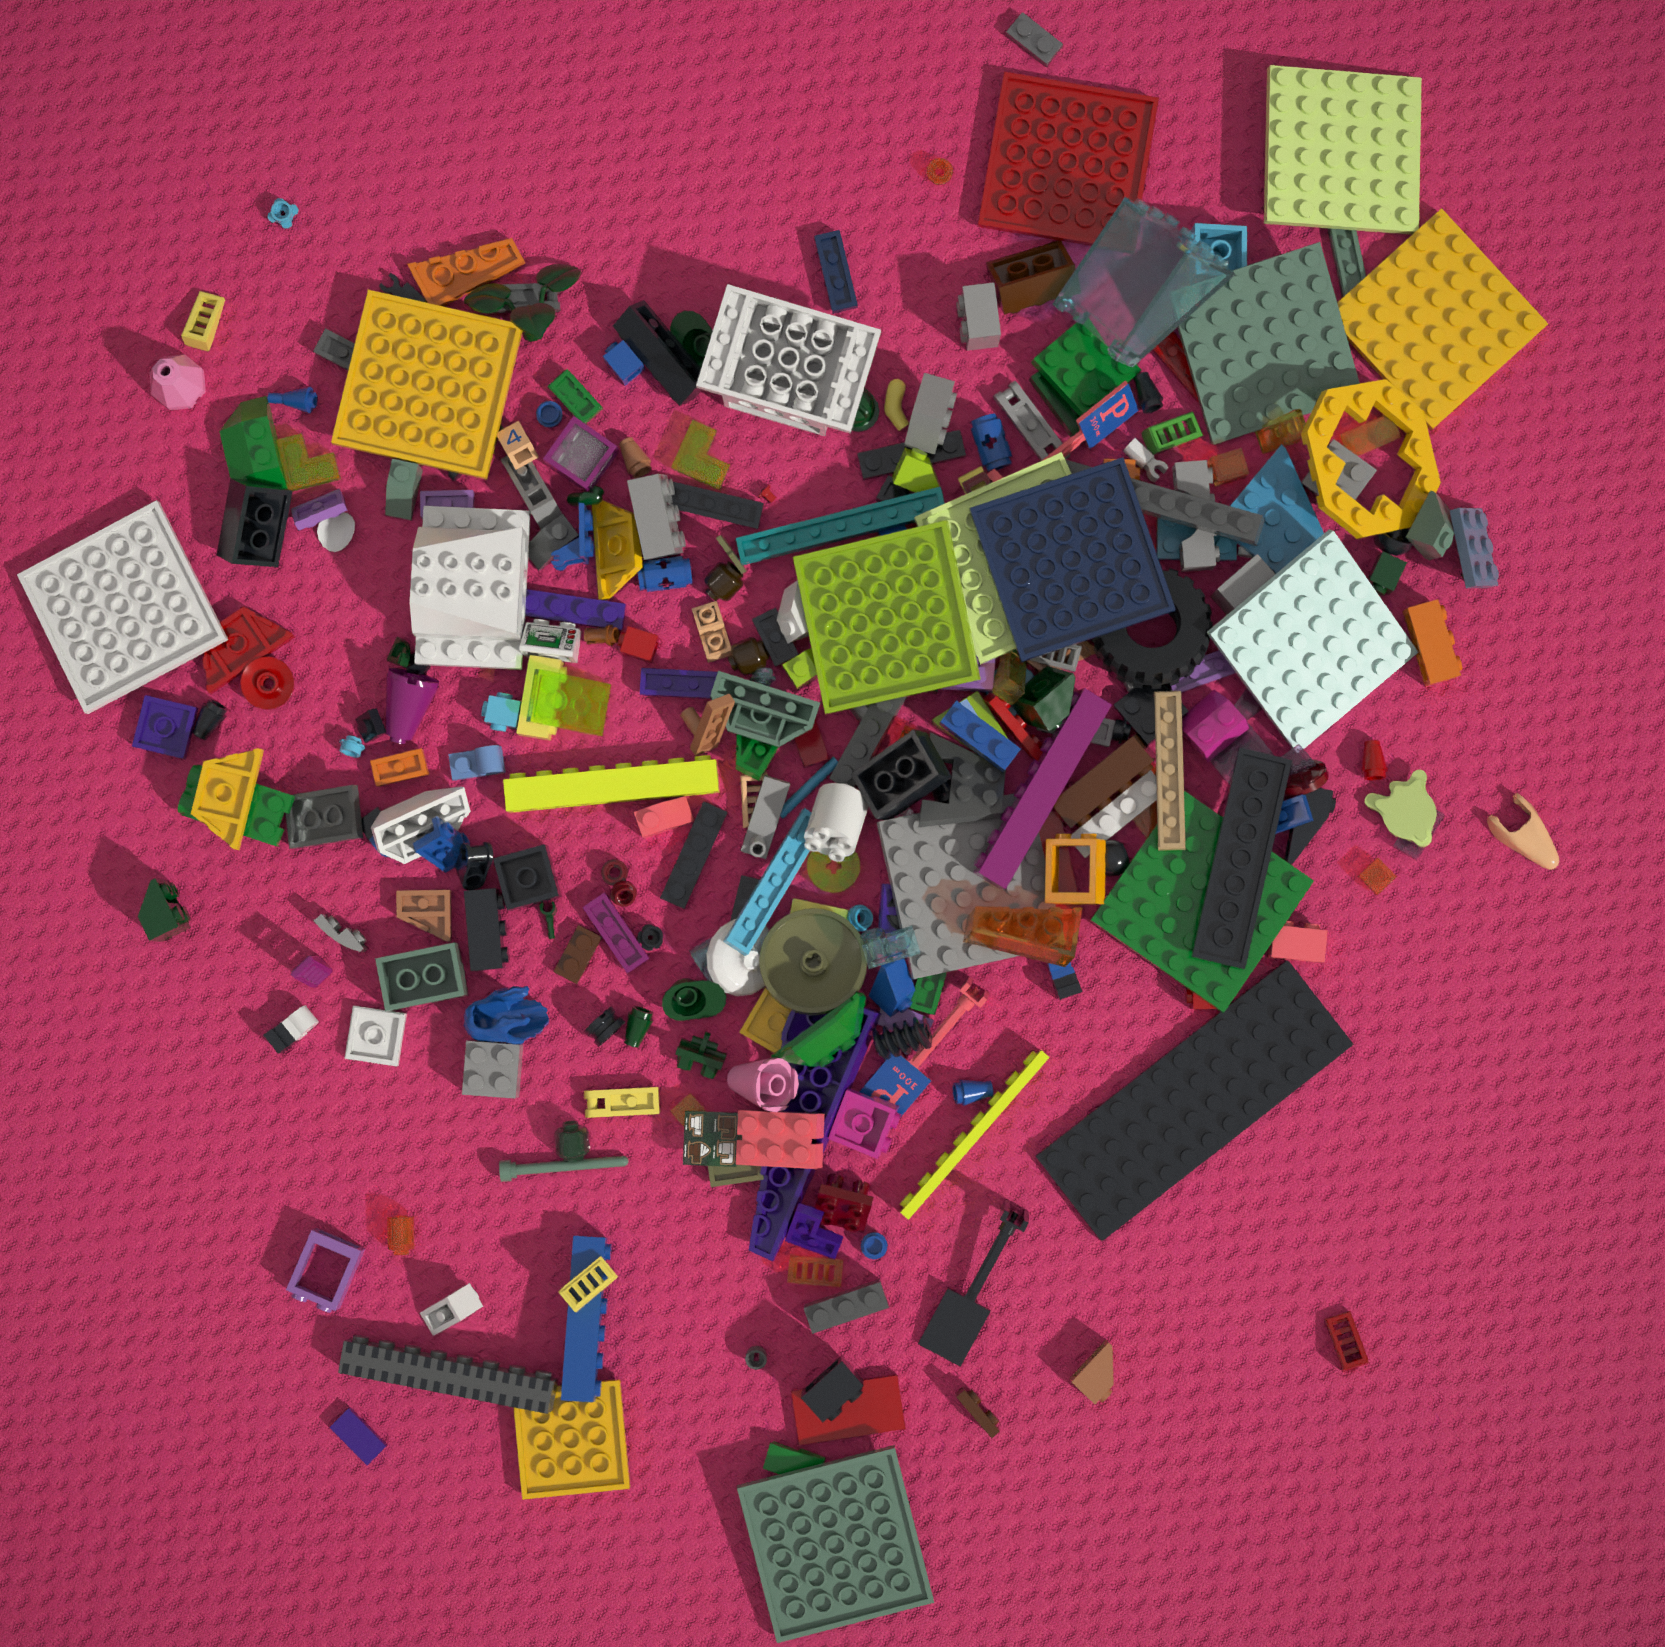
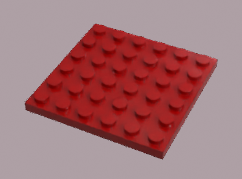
[978,72,1159,253]

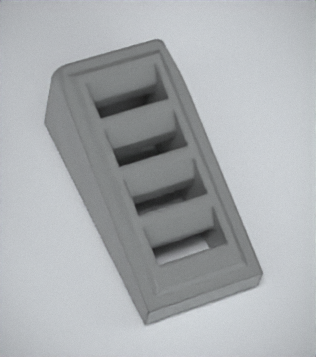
[1029,644,1082,672]

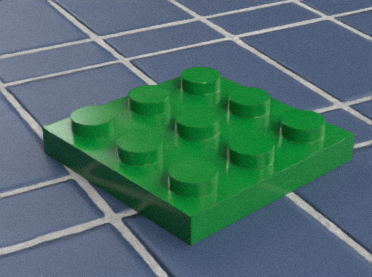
[1031,312,1142,416]

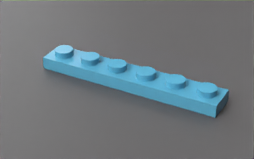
[723,808,811,956]

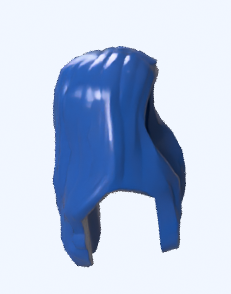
[464,986,549,1045]

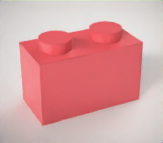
[1267,921,1328,963]

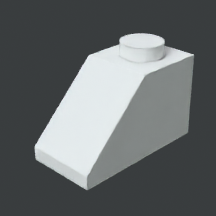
[777,580,809,643]
[420,1283,483,1336]

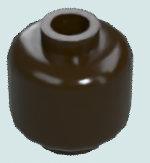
[704,562,743,601]
[728,637,769,676]

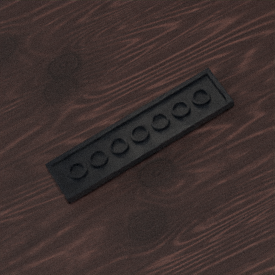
[1191,748,1292,970]

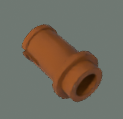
[584,625,620,646]

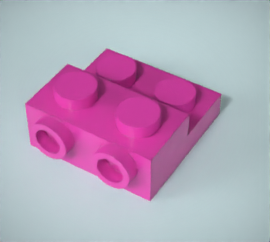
[828,1088,901,1159]

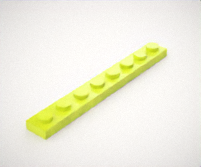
[900,1050,1049,1220]

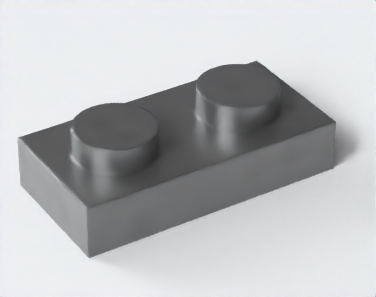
[1006,12,1063,67]

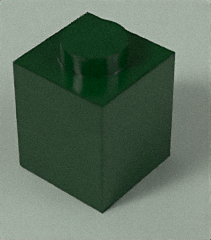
[1367,551,1407,596]

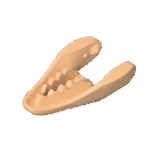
[1487,793,1559,870]

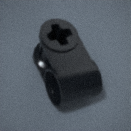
[455,842,493,891]

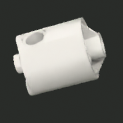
[804,783,869,862]

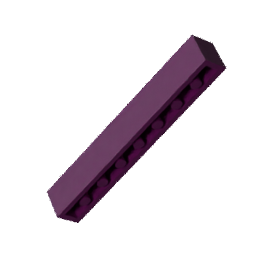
[973,688,1112,889]

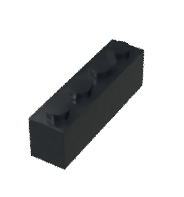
[613,300,702,406]

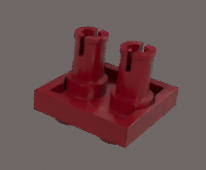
[815,1174,873,1233]

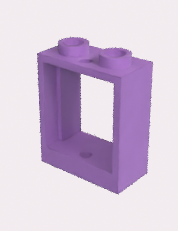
[286,1228,365,1313]

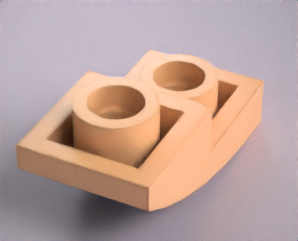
[692,601,732,663]

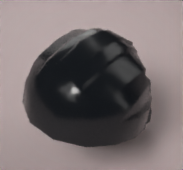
[1374,529,1413,556]

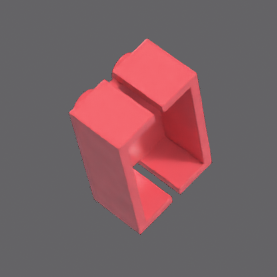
[736,1109,825,1169]

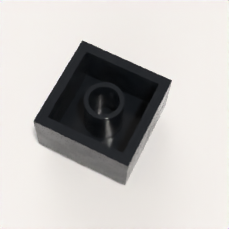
[493,844,562,911]
[801,1355,864,1423]

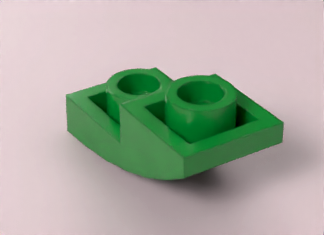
[763,1441,826,1474]

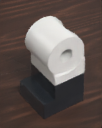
[263,1005,319,1054]

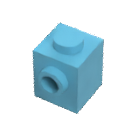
[481,692,522,732]

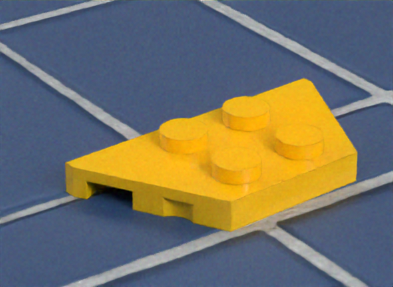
[592,500,643,600]
[191,748,264,850]

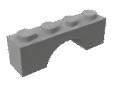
[1172,460,1220,572]

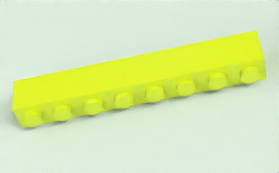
[503,755,720,813]

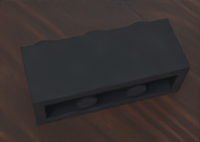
[464,888,510,971]

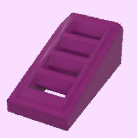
[291,956,333,988]

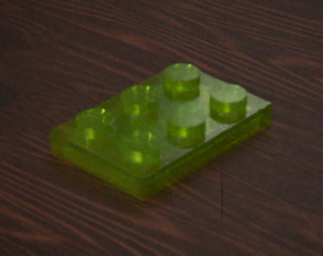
[526,669,611,736]

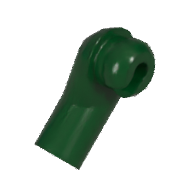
[567,486,604,506]

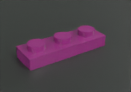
[582,892,650,973]

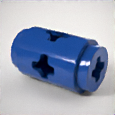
[970,413,1013,472]
[638,556,692,592]

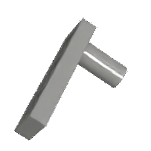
[741,775,790,859]

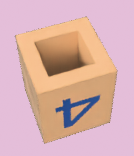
[497,421,539,470]

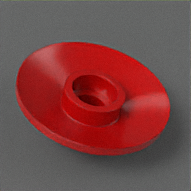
[241,657,294,710]

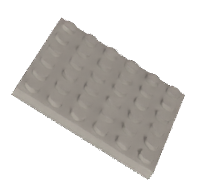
[877,794,1065,980]

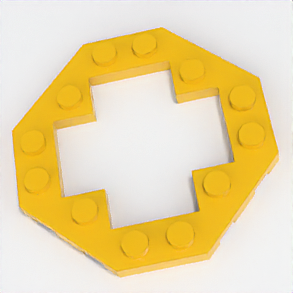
[1301,379,1441,539]

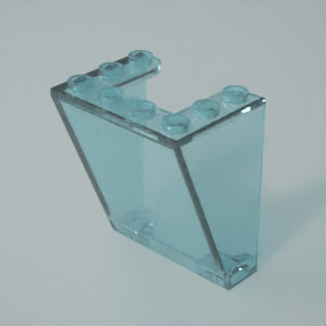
[1053,197,1235,368]

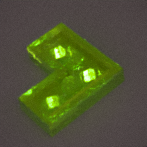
[671,420,730,490]
[276,433,341,491]

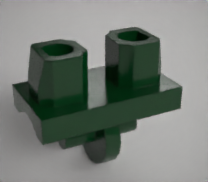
[675,1032,727,1079]

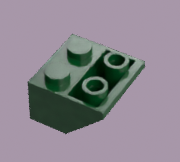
[138,878,191,942]

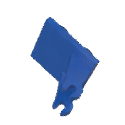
[551,503,594,571]

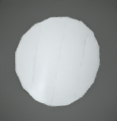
[317,512,355,552]

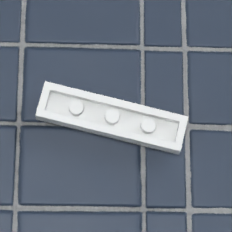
[1071,770,1157,858]

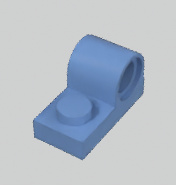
[448,745,506,781]

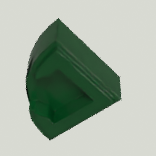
[387,636,410,668]

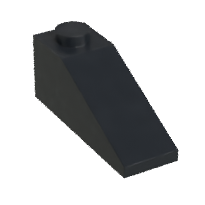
[1284,788,1336,864]

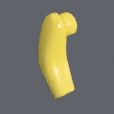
[884,379,909,431]

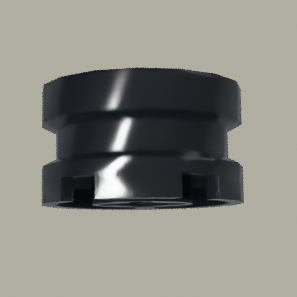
[584,1006,625,1047]

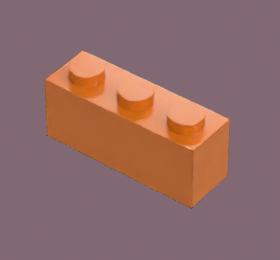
[1402,599,1462,687]

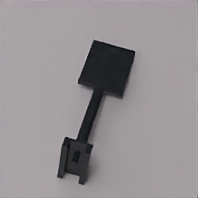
[918,1199,1029,1367]

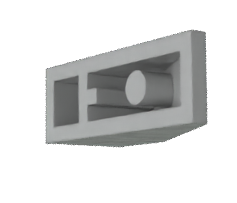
[501,455,562,529]

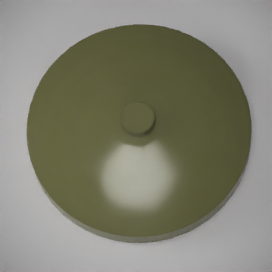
[759,908,867,1015]

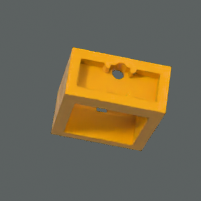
[1045,834,1106,904]

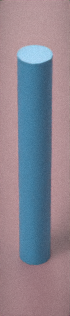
[780,757,838,819]

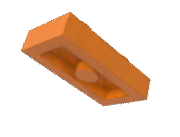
[370,748,429,787]

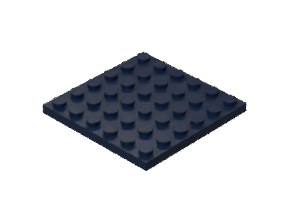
[969,457,1176,662]

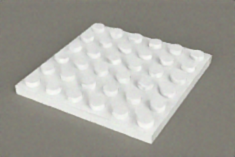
[17,500,228,714]

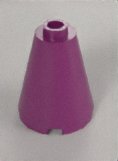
[386,668,439,744]

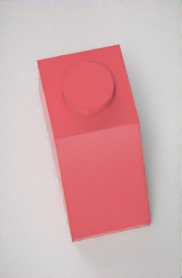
[634,796,694,839]

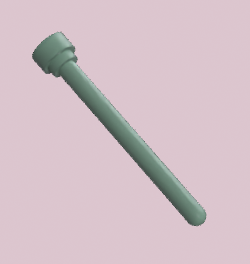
[499,1156,629,1182]

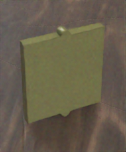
[716,535,747,574]

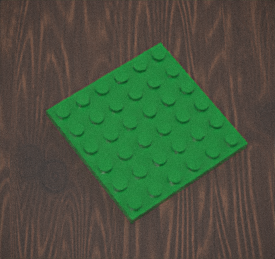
[1090,791,1314,1013]

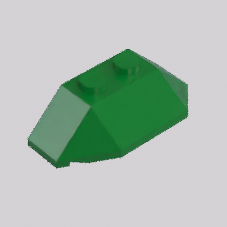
[219,396,292,498]
[771,992,866,1068]

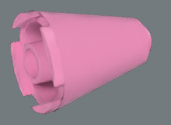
[727,1058,799,1112]

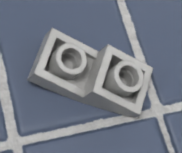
[314,914,368,952]

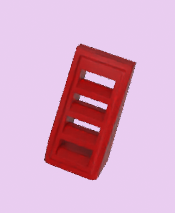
[1324,1311,1369,1372]

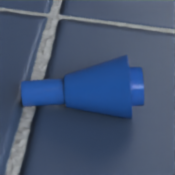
[267,387,318,413]

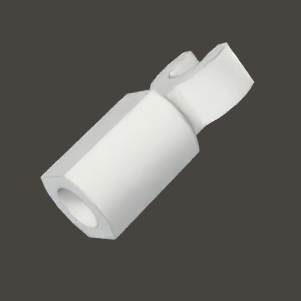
[1123,438,1168,482]

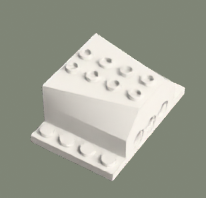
[696,284,881,436]
[410,506,531,670]

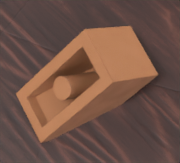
[1069,1340,1114,1404]

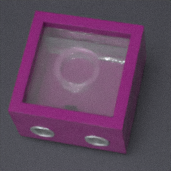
[543,416,619,492]

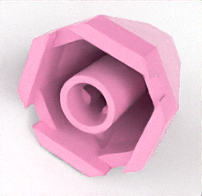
[149,354,206,410]

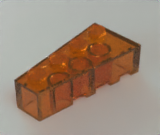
[963,906,1082,967]

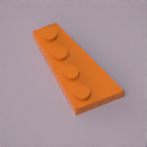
[407,238,526,307]

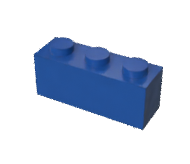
[939,700,1021,772]

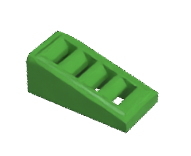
[1141,411,1203,455]

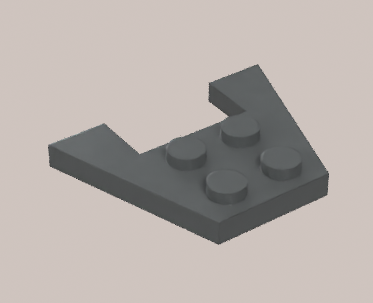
[918,732,1006,827]

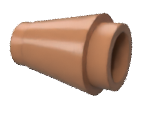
[619,437,652,478]

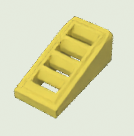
[181,291,225,351]
[558,1256,618,1312]

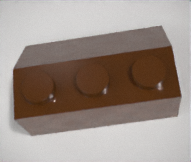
[986,241,1080,315]

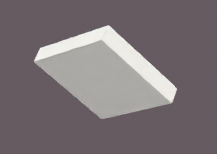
[344,1006,407,1066]

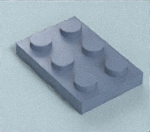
[1449,508,1499,588]

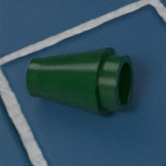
[624,1006,653,1048]

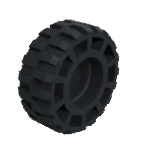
[1091,568,1213,689]

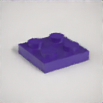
[132,695,199,760]

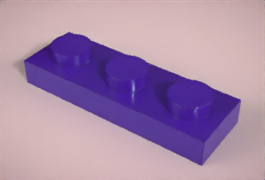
[640,668,718,699]

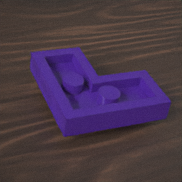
[785,1203,843,1259]

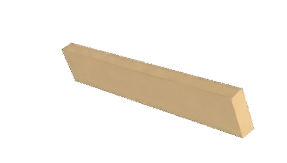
[1154,691,1185,851]

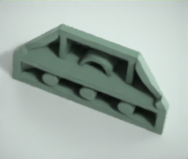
[710,671,820,747]

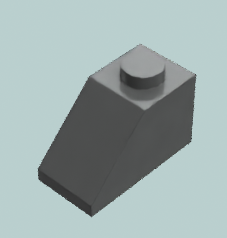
[528,514,579,571]

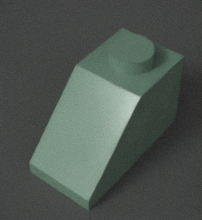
[385,459,423,521]

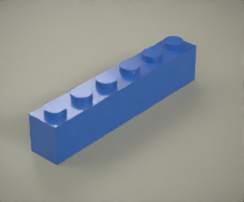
[561,1236,612,1402]

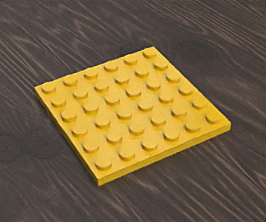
[1337,208,1548,430]
[331,290,523,480]

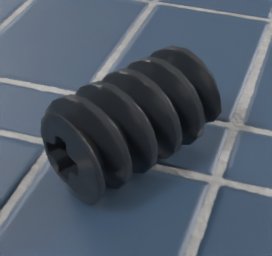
[872,1016,932,1060]

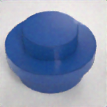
[536,401,563,428]
[861,1232,888,1259]

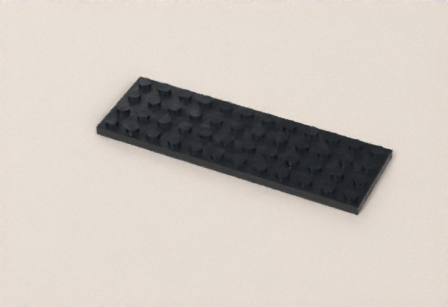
[1035,960,1354,1242]

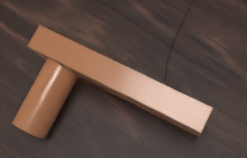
[680,694,735,756]

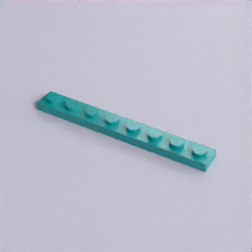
[736,487,945,565]

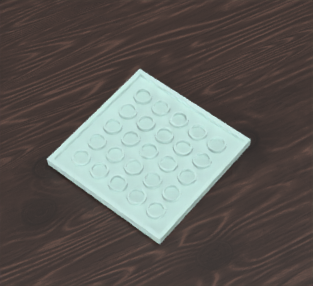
[1207,529,1418,754]

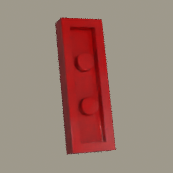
[983,692,1043,761]

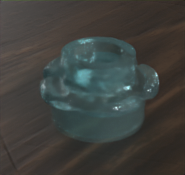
[750,668,776,687]

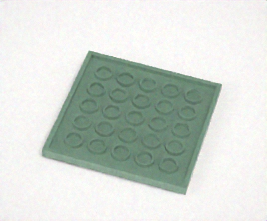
[1167,242,1360,445]
[737,1445,934,1643]

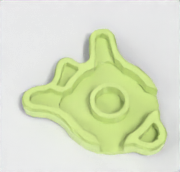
[1365,770,1437,847]

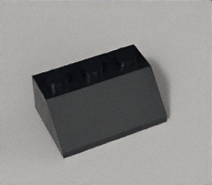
[216,478,293,567]

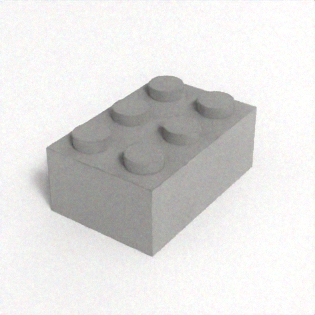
[627,474,686,560]

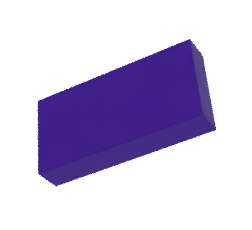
[329,1407,387,1466]

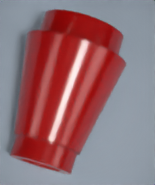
[1361,740,1388,781]

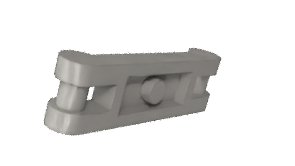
[993,380,1070,461]

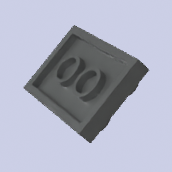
[286,785,363,849]

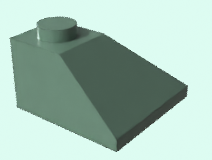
[1406,490,1454,560]

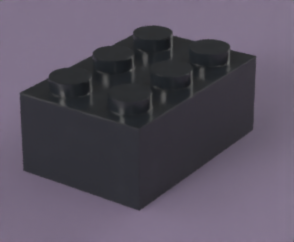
[851,729,952,820]

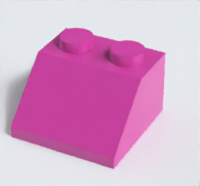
[1182,690,1249,762]

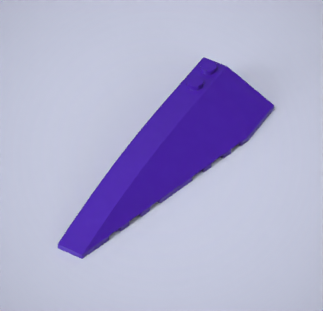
[749,1006,882,1261]

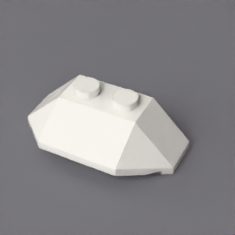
[371,786,471,864]

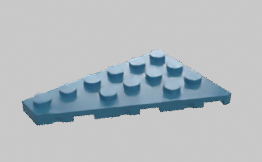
[1230,444,1324,574]

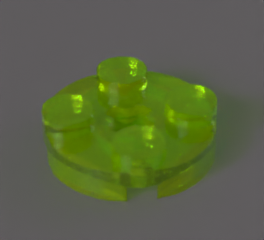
[807,851,860,893]

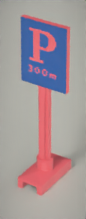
[987,381,1139,483]
[859,977,990,1117]

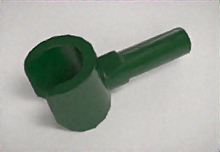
[540,901,557,939]

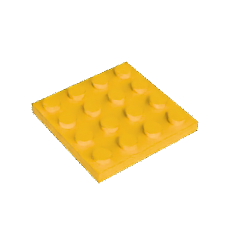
[514,1379,630,1500]

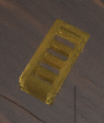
[992,651,1027,705]

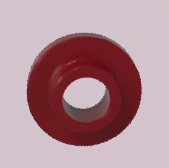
[601,859,628,886]
[610,881,637,907]

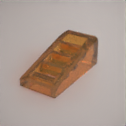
[787,1254,843,1287]

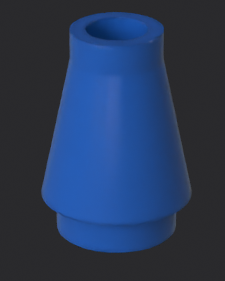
[952,1079,993,1106]

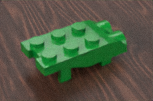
[178,764,295,847]

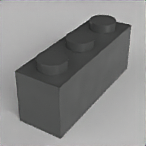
[804,1279,889,1334]

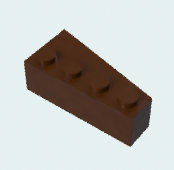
[1053,733,1156,828]

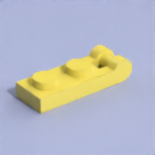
[584,1087,660,1118]

